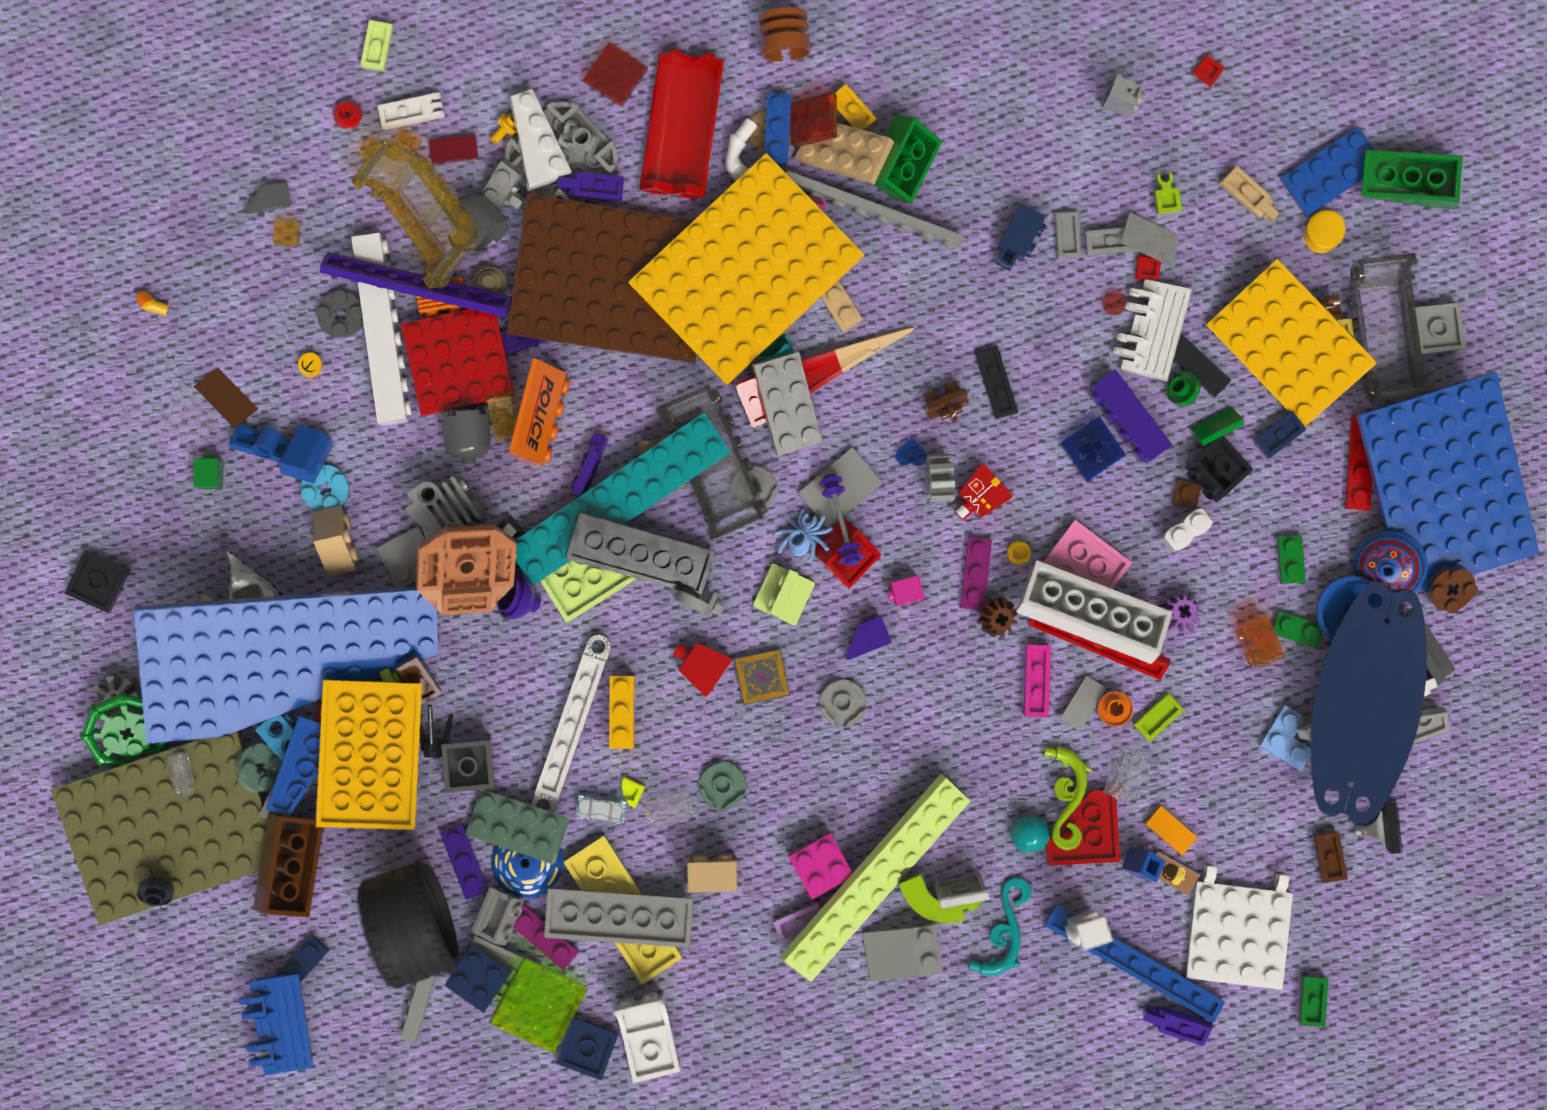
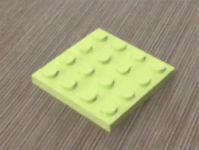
[541,561,637,623]

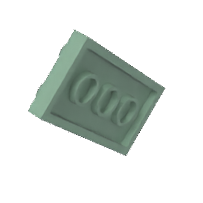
[465,789,570,865]

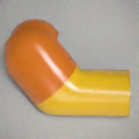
[136,291,168,316]

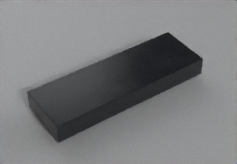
[1174,333,1232,398]
[975,345,1019,420]

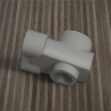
[558,119,599,153]

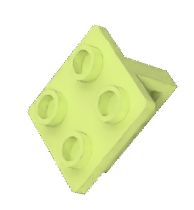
[753,564,815,626]

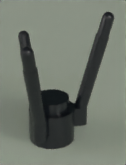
[420,704,453,758]

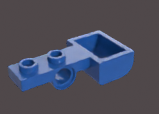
[229,425,333,484]

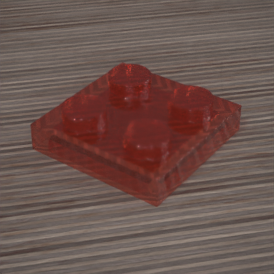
[583,42,648,108]
[791,91,837,148]

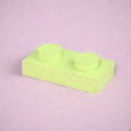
[360,20,394,72]

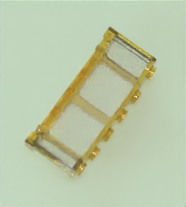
[351,140,478,288]

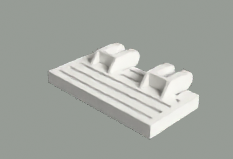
[1113,279,1192,381]

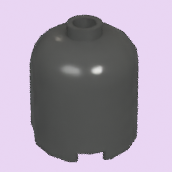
[450,194,510,255]
[442,410,491,464]

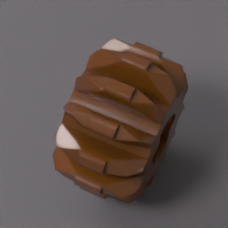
[977,597,1018,637]

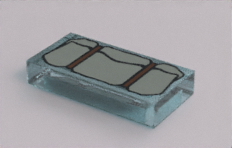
[576,793,627,825]

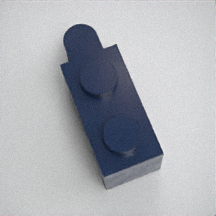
[996,203,1046,271]

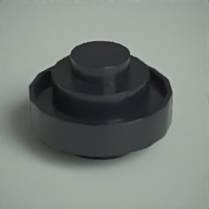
[136,876,174,906]

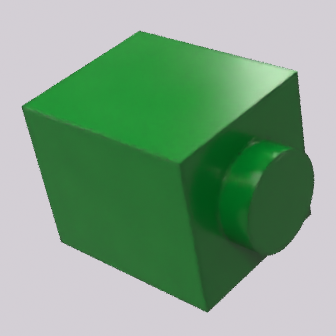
[193,454,224,489]

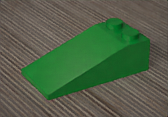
[1361,150,1463,209]

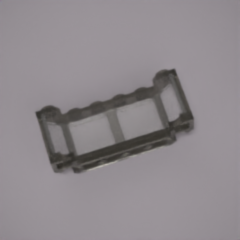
[1347,253,1435,404]
[656,385,768,542]

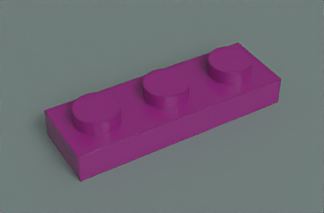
[960,537,992,610]
[513,905,580,971]

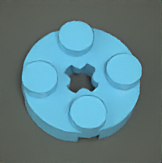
[301,465,350,511]

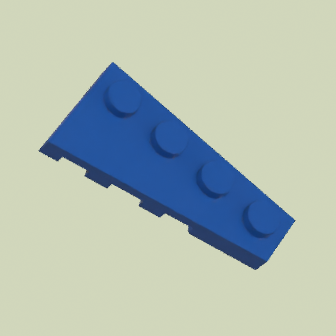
[266,716,321,817]

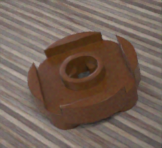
[1427,565,1478,614]

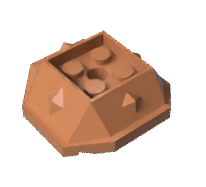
[416,525,517,615]

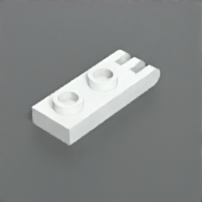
[377,93,445,130]

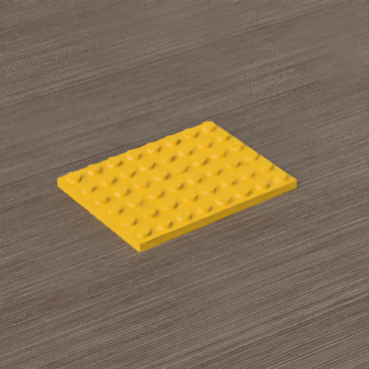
[628,153,864,386]

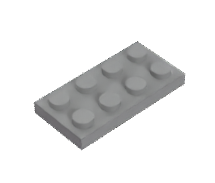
[752,351,822,456]

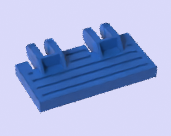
[238,972,314,1076]

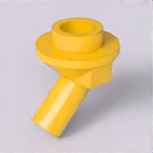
[490,113,517,144]

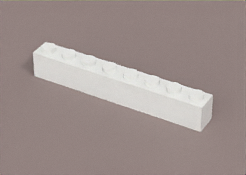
[351,233,412,426]

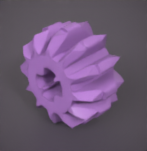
[1164,592,1204,632]

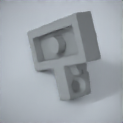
[480,160,526,211]

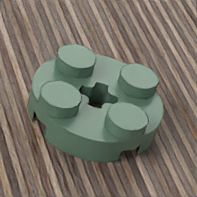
[235,743,282,792]

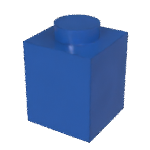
[1121,846,1166,883]

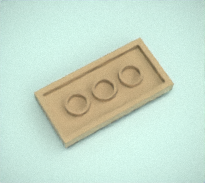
[795,116,894,184]

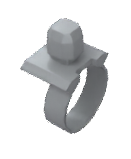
[674,588,724,616]

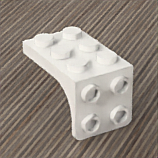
[613,992,681,1083]

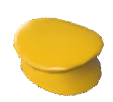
[1304,210,1346,253]

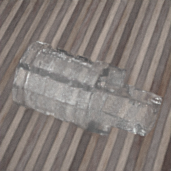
[167,752,193,797]

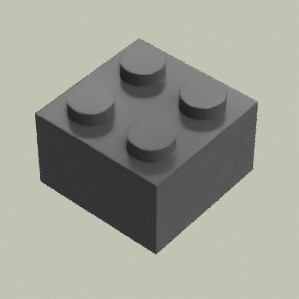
[441,738,496,793]

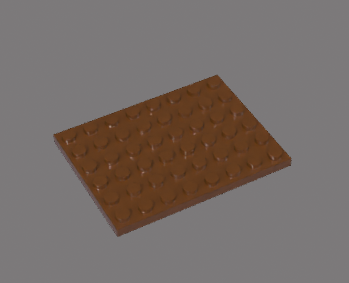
[507,194,696,363]

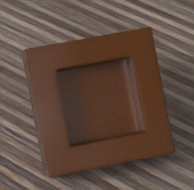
[1172,480,1201,508]

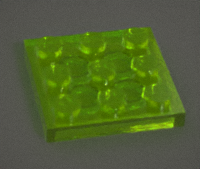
[489,956,588,1054]

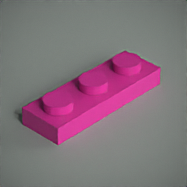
[1024,645,1051,717]

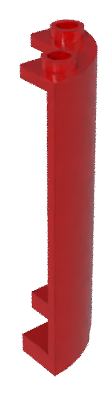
[639,48,724,199]

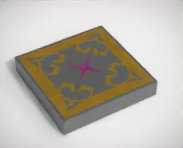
[734,649,790,705]

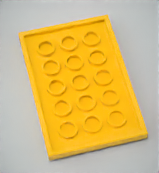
[1206,258,1377,427]
[316,680,422,830]

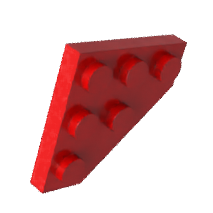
[1046,789,1120,866]

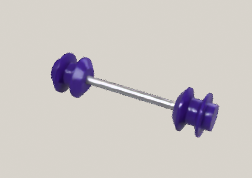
[819,474,863,566]

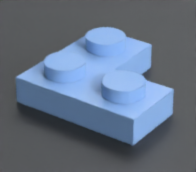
[1259,705,1311,771]

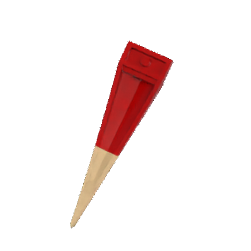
[734,327,914,428]

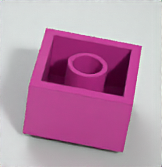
[788,832,853,899]

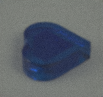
[896,437,927,466]

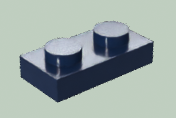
[1253,411,1307,459]

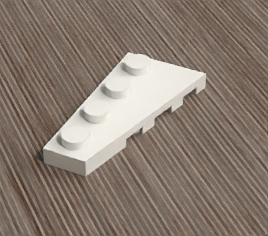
[510,89,572,191]

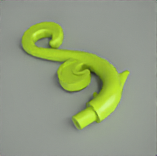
[1043,746,1092,850]

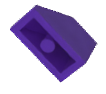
[845,614,892,661]

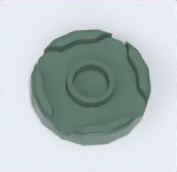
[699,762,747,809]

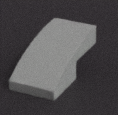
[1059,675,1107,731]

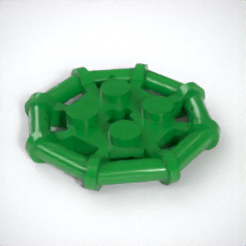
[79,692,168,768]

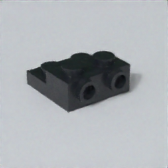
[1184,436,1254,503]

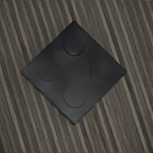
[64,550,131,613]

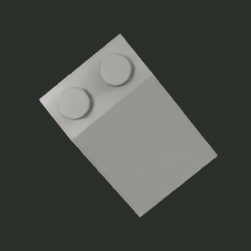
[863,922,943,981]

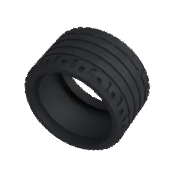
[357,861,459,989]

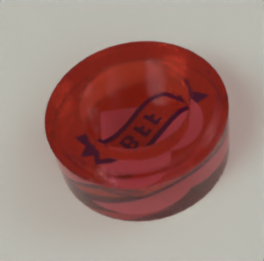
[1102,291,1127,316]

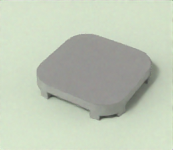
[505,101,619,202]

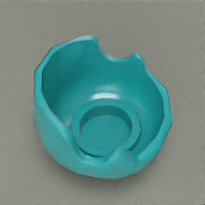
[758,334,793,361]
[1011,816,1050,853]

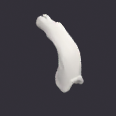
[725,118,758,182]

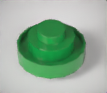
[1166,371,1201,407]

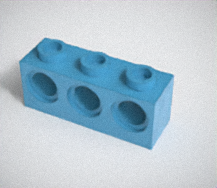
[255,712,319,775]

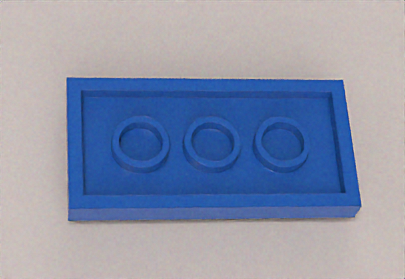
[1280,126,1375,217]

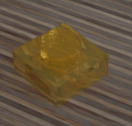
[273,221,300,247]

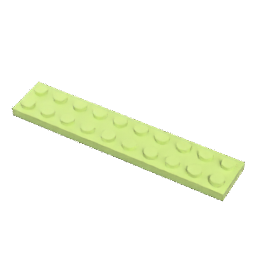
[780,774,970,982]

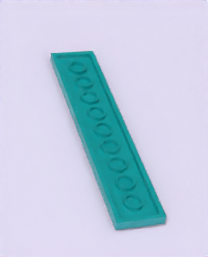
[515,413,732,586]

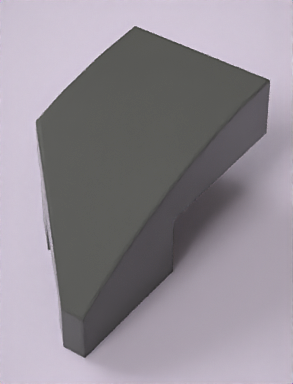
[245,182,291,214]

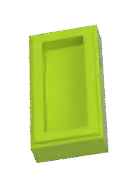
[1133,692,1184,742]

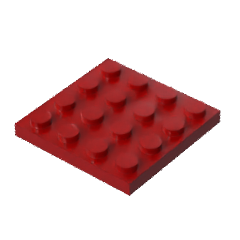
[401,309,515,417]

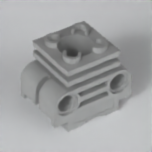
[405,476,486,539]

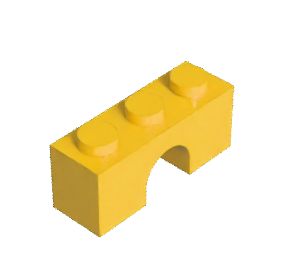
[609,676,635,749]

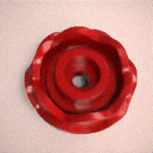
[333,100,363,129]

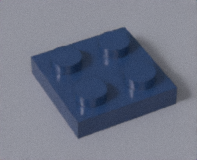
[444,944,513,1013]
[556,1017,619,1081]

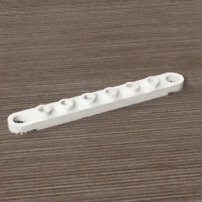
[531,635,611,813]

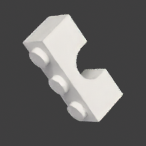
[1064,910,1113,950]

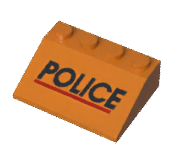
[509,358,571,467]

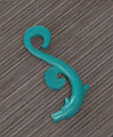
[968,877,1032,976]

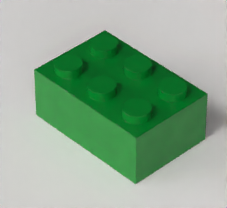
[873,115,943,204]

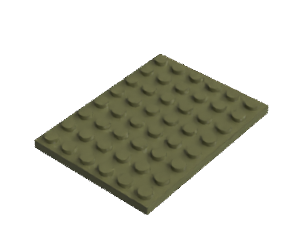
[50,731,267,926]

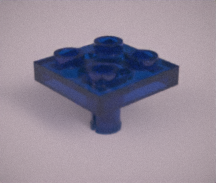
[1059,416,1126,482]

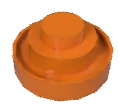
[1097,691,1133,727]

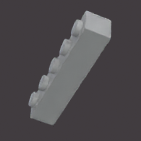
[399,976,436,1043]

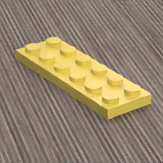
[564,835,683,985]

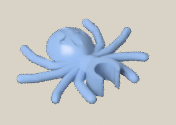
[774,509,833,563]

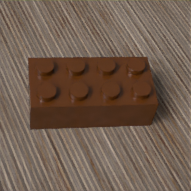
[253,813,324,917]

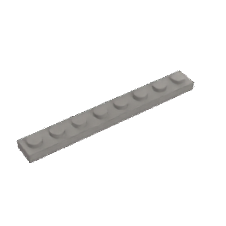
[786,170,964,250]

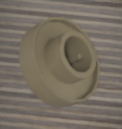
[473,267,508,295]

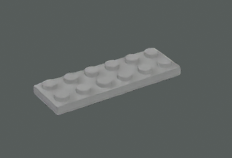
[544,888,694,948]

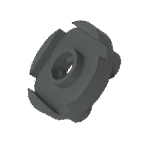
[316,290,364,338]

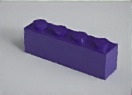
[1090,369,1172,464]

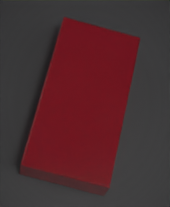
[429,135,479,165]

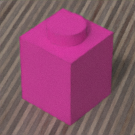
[887,575,925,607]

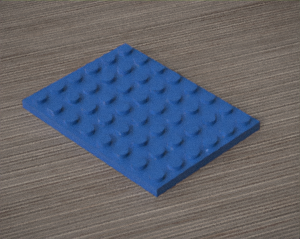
[1356,372,1540,593]

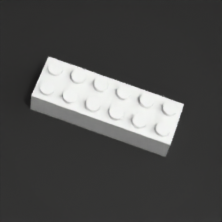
[1016,561,1173,664]

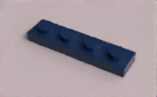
[245,935,329,1010]

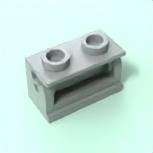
[1103,73,1146,118]
[471,887,525,945]

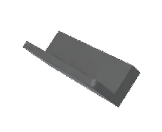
[1405,612,1455,685]

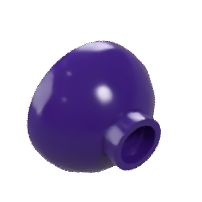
[497,572,541,620]

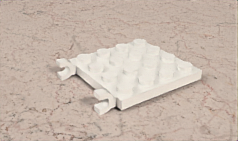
[1185,865,1293,990]

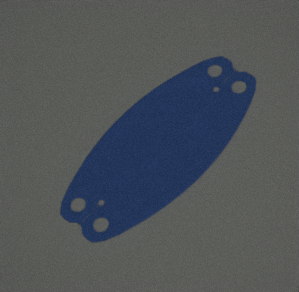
[1310,581,1427,825]

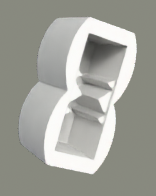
[1160,509,1213,553]

